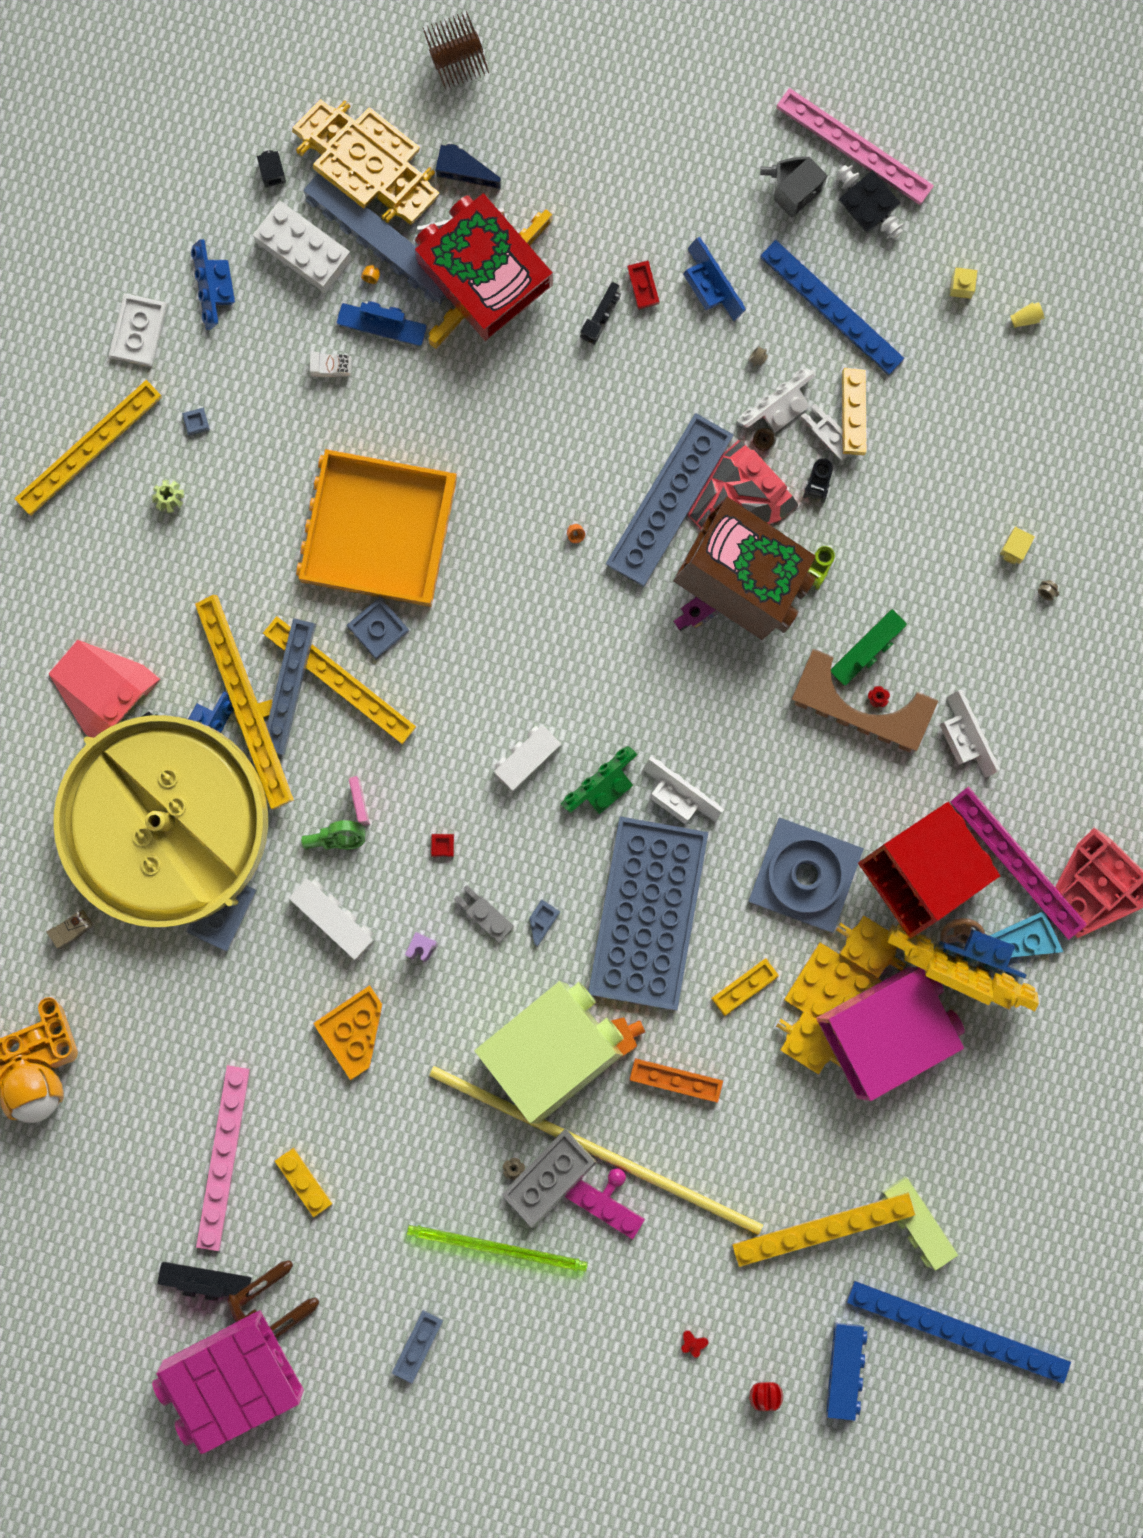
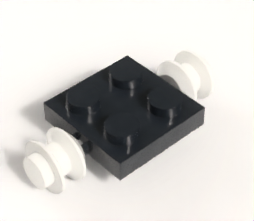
[835,165,904,240]

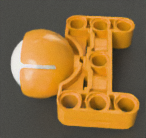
[0,997,78,1123]

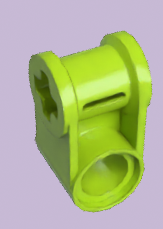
[808,546,835,590]

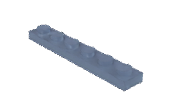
[267,618,316,755]

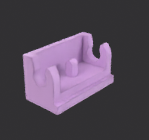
[405,932,438,962]

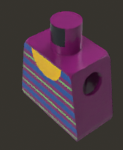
[673,597,720,632]

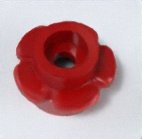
[868,686,890,708]

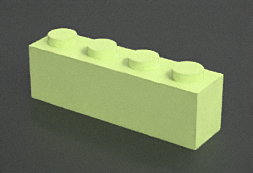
[882,1177,958,1271]

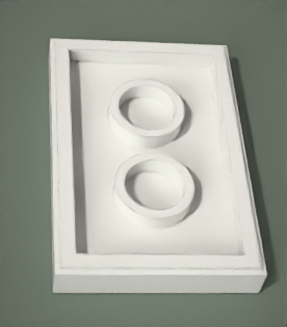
[108,293,168,368]

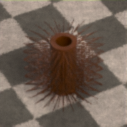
[423,11,489,89]

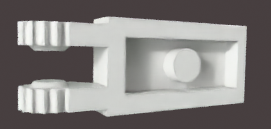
[800,404,851,463]

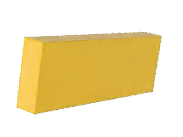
[711,958,779,1016]

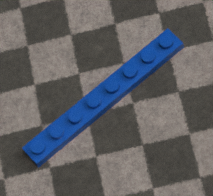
[760,240,905,376]

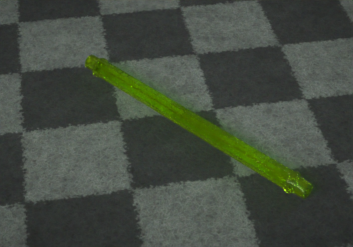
[407,1225,588,1272]

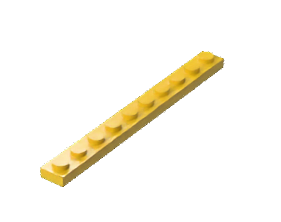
[195,595,294,809]

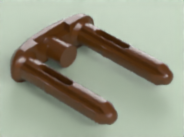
[227,1260,320,1338]

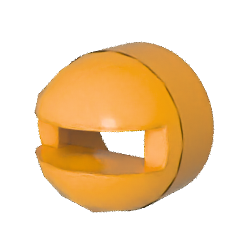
[361,265,380,284]

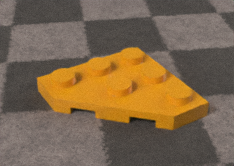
[313,985,383,1080]

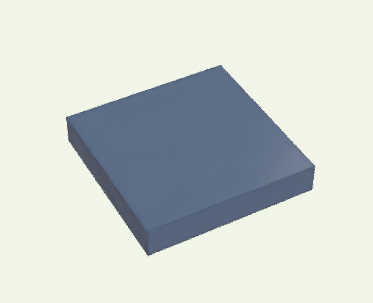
[346,597,410,660]

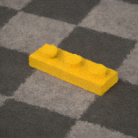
[275,1148,333,1217]

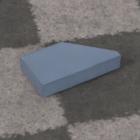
[529,899,560,947]

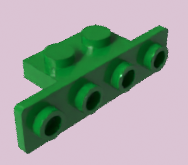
[831,609,907,686]
[560,746,638,815]

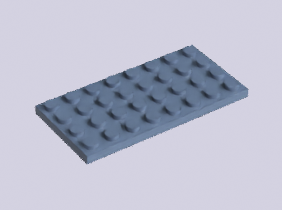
[588,816,709,1011]

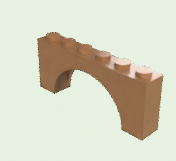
[792,648,938,753]

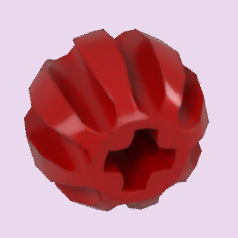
[749,1382,784,1411]

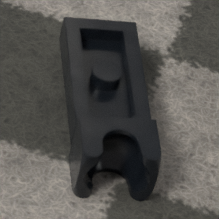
[580,281,621,345]

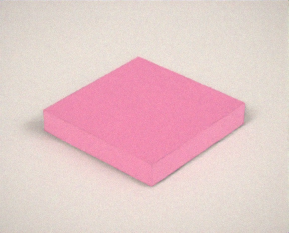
[349,776,370,826]

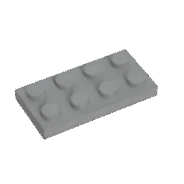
[501,1129,597,1228]

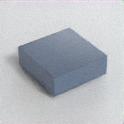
[182,407,210,436]

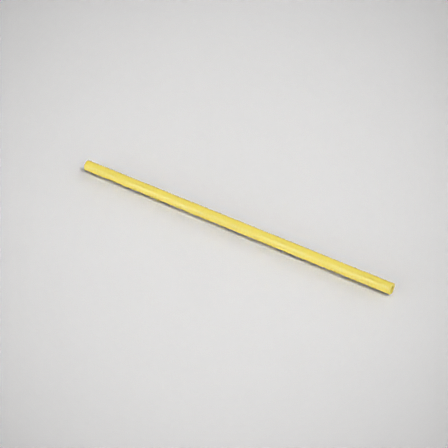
[429,1066,763,1235]

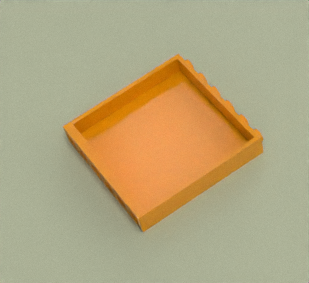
[296,449,457,607]

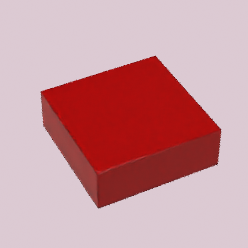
[431,834,454,857]

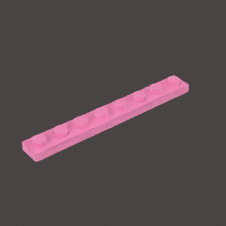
[776,88,934,206]
[196,1065,250,1251]

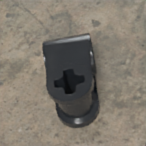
[803,458,833,503]

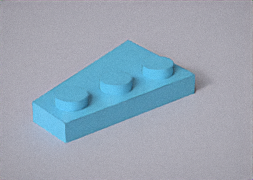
[989,911,1063,958]

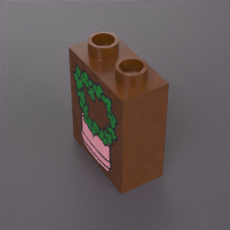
[673,497,816,640]

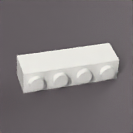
[289,878,374,960]

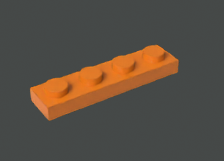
[629,1058,723,1103]

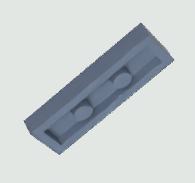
[392,1310,443,1383]

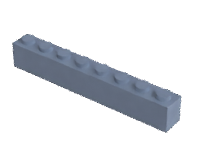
[303,173,447,305]

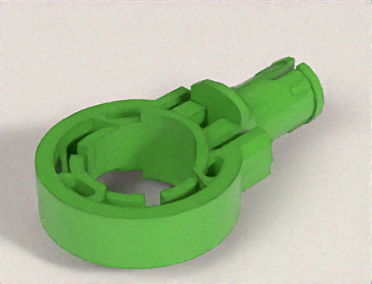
[301,820,366,850]

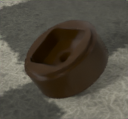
[753,428,776,451]

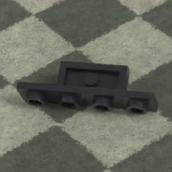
[157,1262,252,1301]

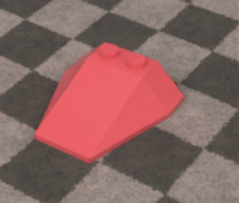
[49,640,161,738]
[1055,827,1143,938]

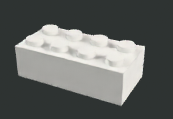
[253,200,352,294]

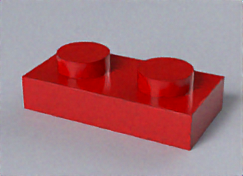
[627,260,660,310]

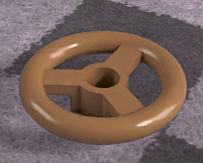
[940,918,985,956]

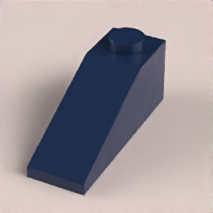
[435,144,502,189]

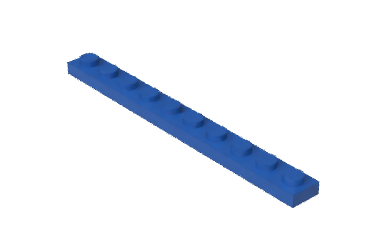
[846,1281,1071,1384]

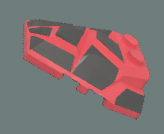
[688,440,798,530]

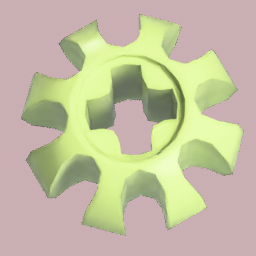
[151,480,185,513]

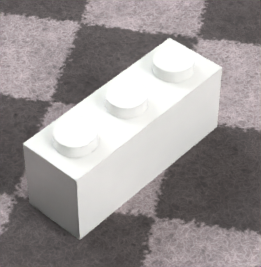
[494,725,562,793]

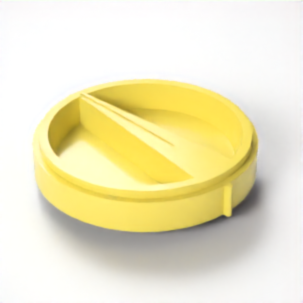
[54,715,268,927]

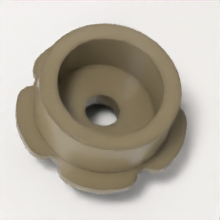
[748,346,768,367]
[1038,580,1059,601]
[503,1158,525,1180]

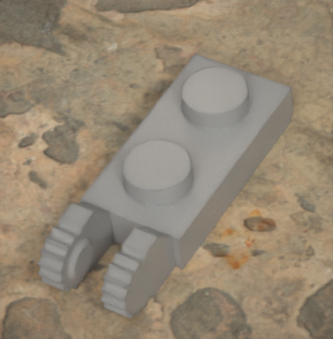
[454,885,514,943]

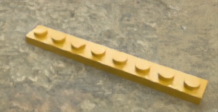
[428,209,553,349]
[14,379,163,516]
[263,616,417,745]
[732,1192,916,1267]

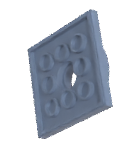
[748,817,864,933]

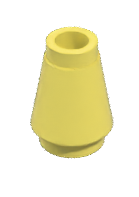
[1010,302,1045,328]

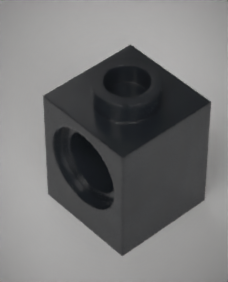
[257,150,286,188]

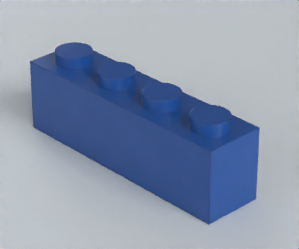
[826,1322,867,1421]

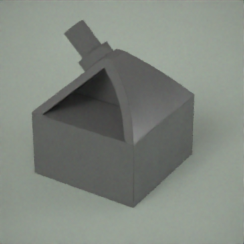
[760,157,828,218]

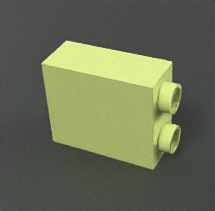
[474,981,624,1124]

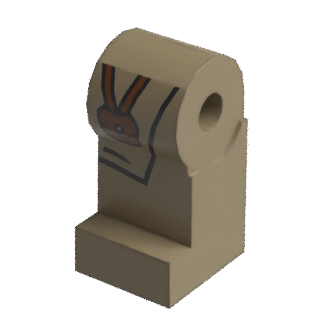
[46,910,94,950]

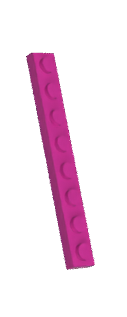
[950,786,1087,940]

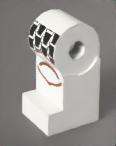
[310,352,352,377]

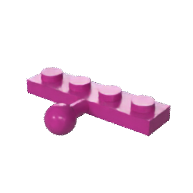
[565,1168,645,1239]

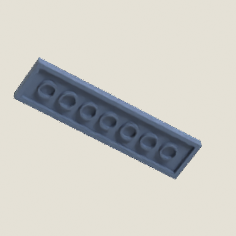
[605,413,734,587]

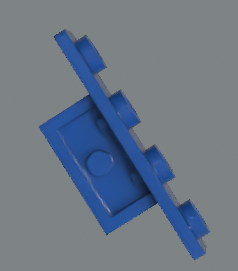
[683,237,746,321]
[191,239,235,330]
[337,301,427,346]
[188,692,234,733]
[938,929,1027,980]

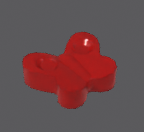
[681,1330,709,1357]

